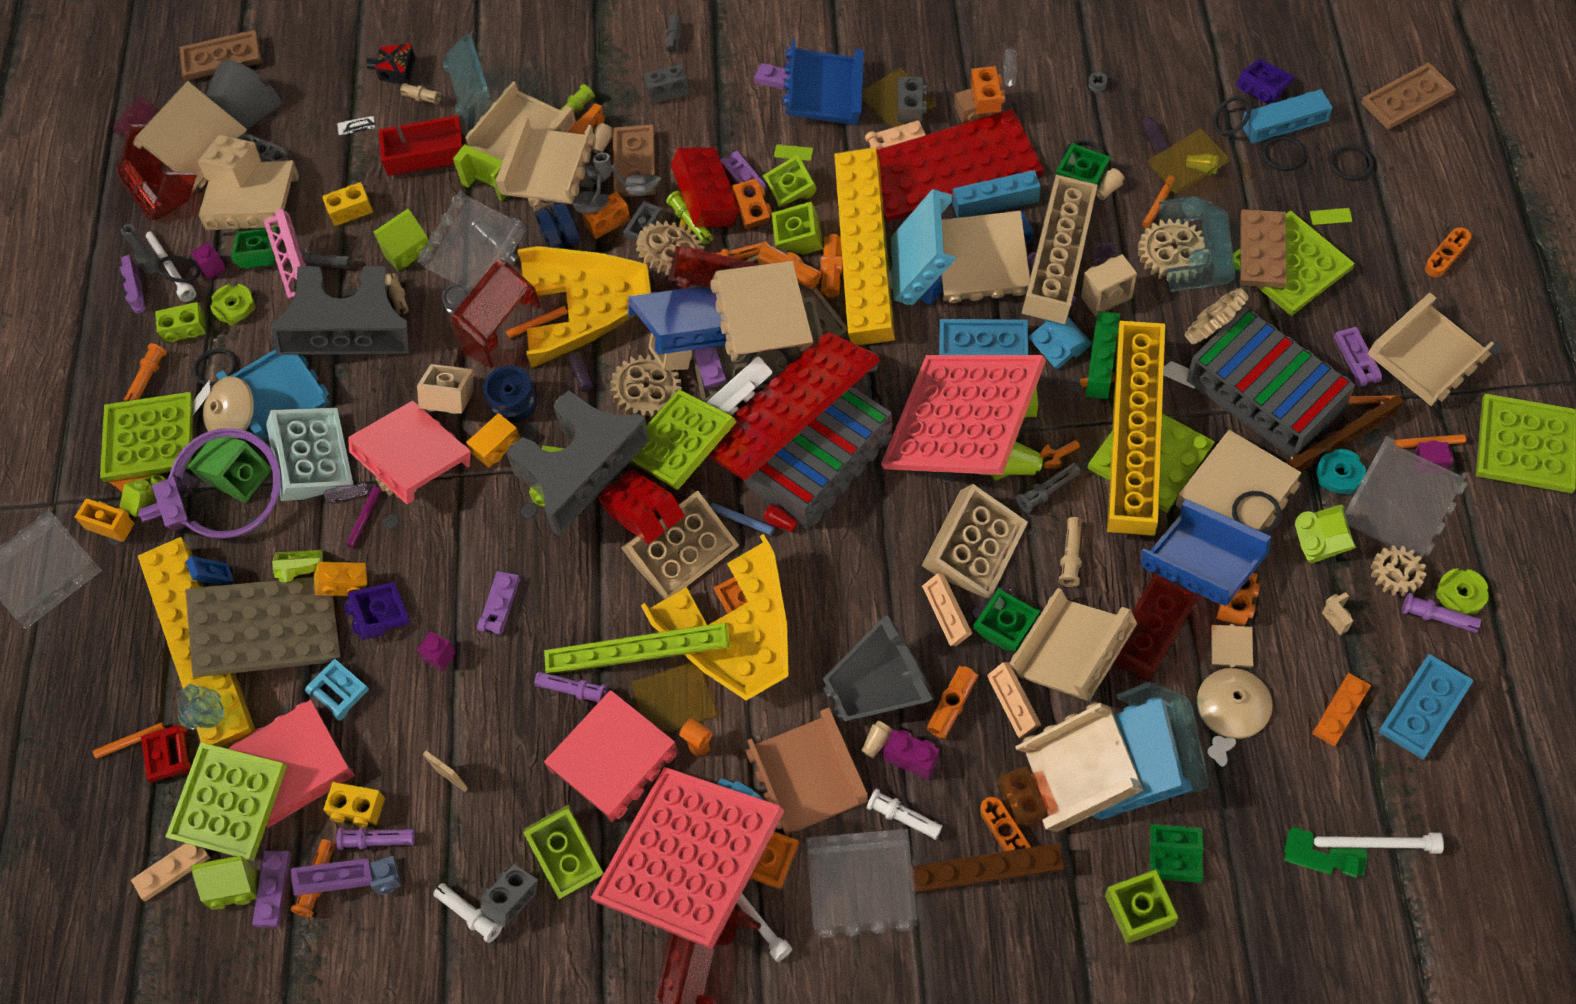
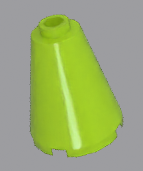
[981,441,1043,475]

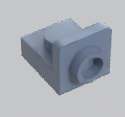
[369,856,402,895]

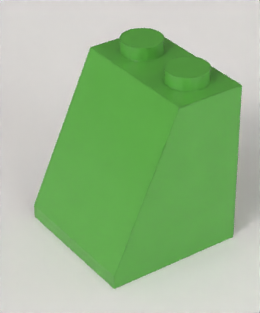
[188,437,272,503]

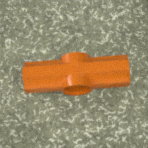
[821,234,843,298]
[757,244,821,289]
[927,666,978,739]

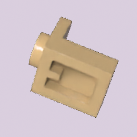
[1322,592,1353,635]

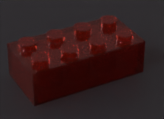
[1113,574,1199,684]

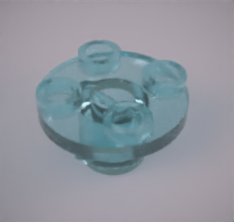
[178,684,224,729]

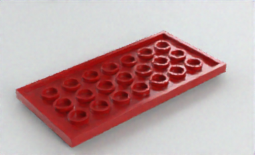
[877,109,1044,223]
[707,332,880,481]

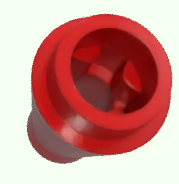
[763,503,798,533]

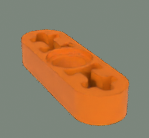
[1425,227,1471,277]
[980,797,1030,852]

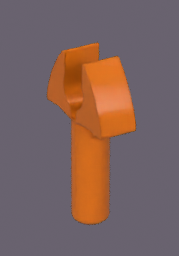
[1040,440,1080,469]

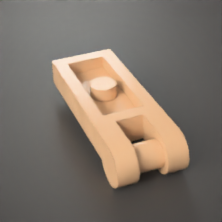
[865,120,925,150]

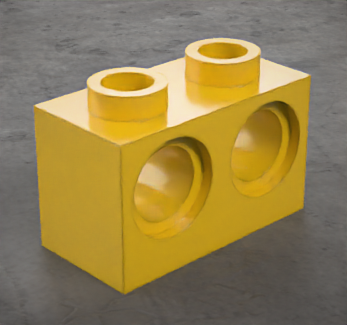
[322,182,373,226]
[323,782,385,827]

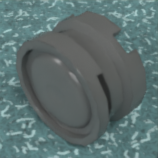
[442,283,475,317]

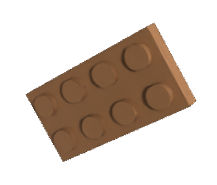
[179,30,261,81]
[1361,62,1456,130]
[613,124,656,197]
[1240,209,1286,288]

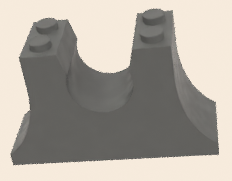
[271,266,409,355]
[506,390,650,536]

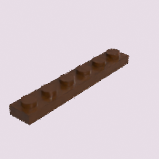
[1287,395,1404,472]
[907,843,1064,894]

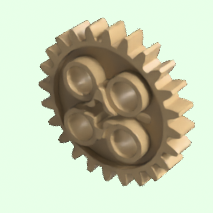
[1138,219,1209,281]
[636,221,705,277]
[1184,288,1249,344]
[610,354,682,420]

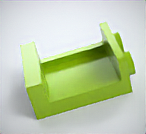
[453,144,509,201]

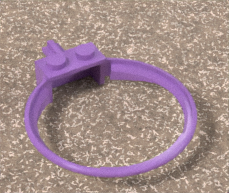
[138,428,281,539]

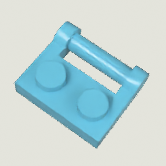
[305,659,369,721]

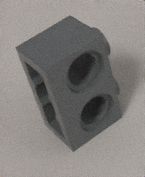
[643,63,689,104]
[898,77,927,122]
[480,864,538,928]

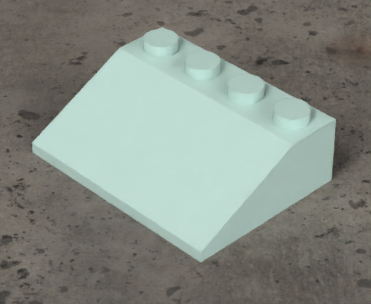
[266,408,353,501]

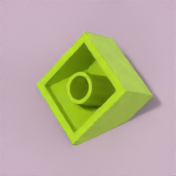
[772,201,823,255]
[374,209,432,272]
[191,856,259,910]

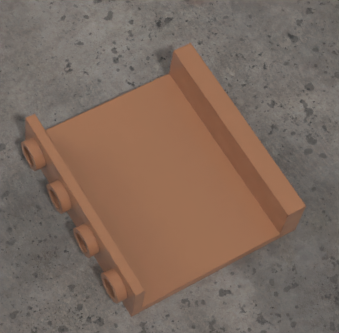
[745,708,868,836]

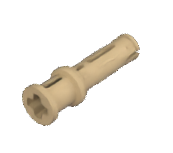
[1058,517,1083,587]

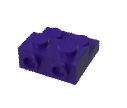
[1236,58,1295,103]
[345,582,409,640]

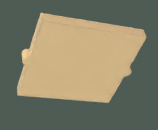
[1211,624,1253,668]
[423,751,468,792]

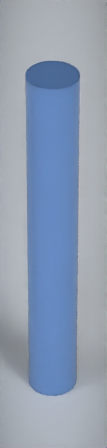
[710,502,775,536]

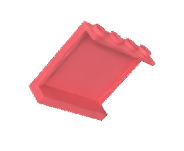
[348,401,471,504]
[544,690,678,823]
[228,700,355,828]

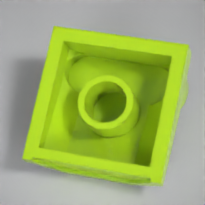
[763,154,817,207]
[1295,504,1356,564]
[272,550,323,582]

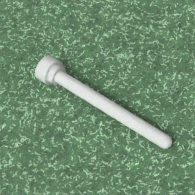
[146,231,196,302]
[1314,833,1443,854]
[737,893,792,962]

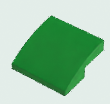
[1149,824,1203,883]

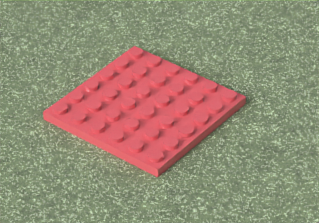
[881,355,1046,475]
[591,767,785,949]

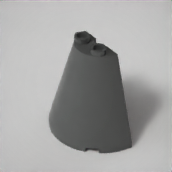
[206,60,283,130]
[823,615,935,721]

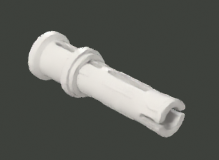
[867,788,943,840]
[433,883,502,943]

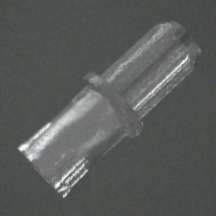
[1002,49,1018,86]

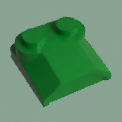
[1055,143,1111,188]
[231,227,278,269]
[974,588,1040,652]

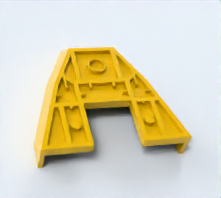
[518,246,651,368]
[641,534,788,700]

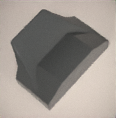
[623,201,664,241]

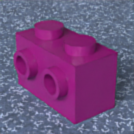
[883,729,939,780]

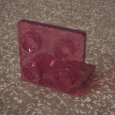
[113,96,159,149]

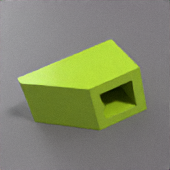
[119,475,166,517]

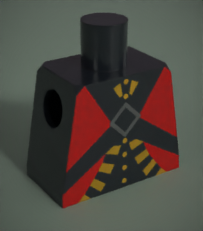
[366,44,416,85]

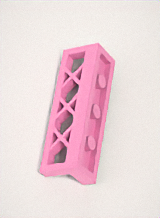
[264,209,306,299]

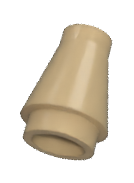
[591,124,613,155]
[1095,168,1124,200]
[861,721,893,759]

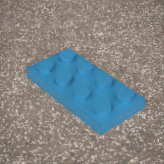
[939,319,1028,355]
[1378,654,1474,759]

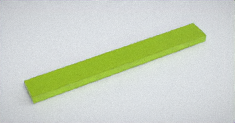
[544,622,730,675]

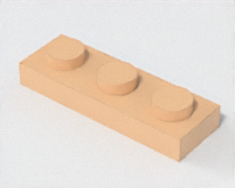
[922,573,972,646]
[987,662,1041,738]
[131,843,211,902]

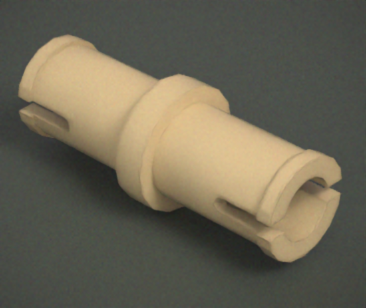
[401,83,441,105]
[386,273,409,315]

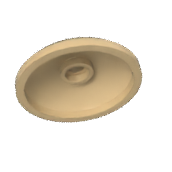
[203,376,254,439]
[1197,668,1272,739]

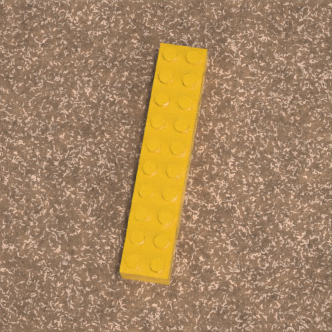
[834,147,895,345]
[1107,321,1165,536]
[138,537,256,749]

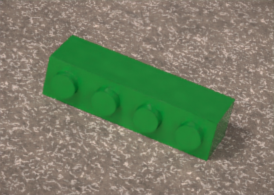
[1085,311,1120,400]

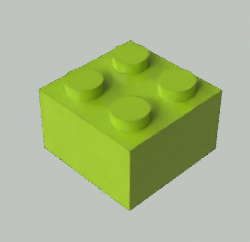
[1105,870,1178,944]

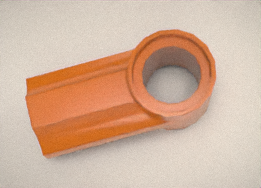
[679,718,712,757]

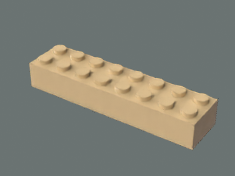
[1022,175,1097,324]

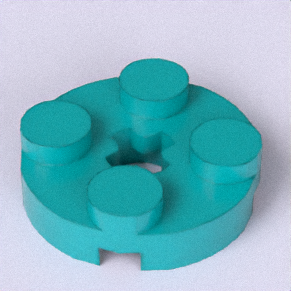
[1317,449,1366,495]

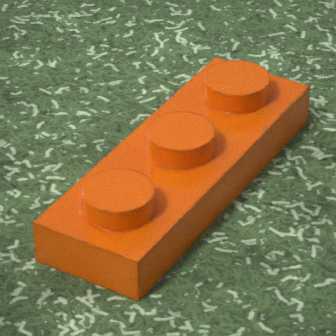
[1312,673,1371,747]

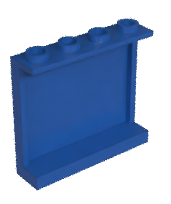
[782,39,864,126]
[627,286,727,355]
[1141,499,1271,607]

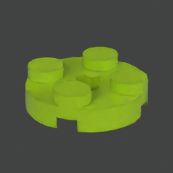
[210,284,256,325]
[1436,568,1489,615]

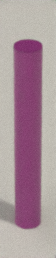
[345,486,382,548]

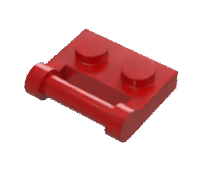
[141,725,192,783]

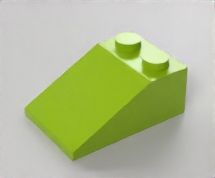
[523,805,604,899]

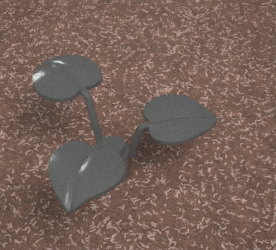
[573,153,661,213]

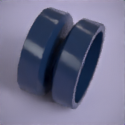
[534,202,580,249]
[483,365,537,422]

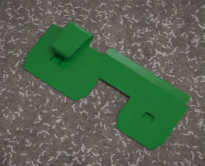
[1284,827,1368,878]

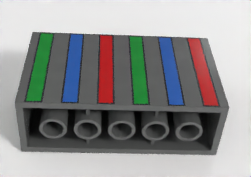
[1187,307,1355,457]
[743,386,893,530]

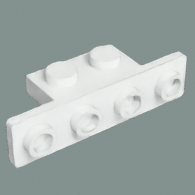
[706,357,772,416]

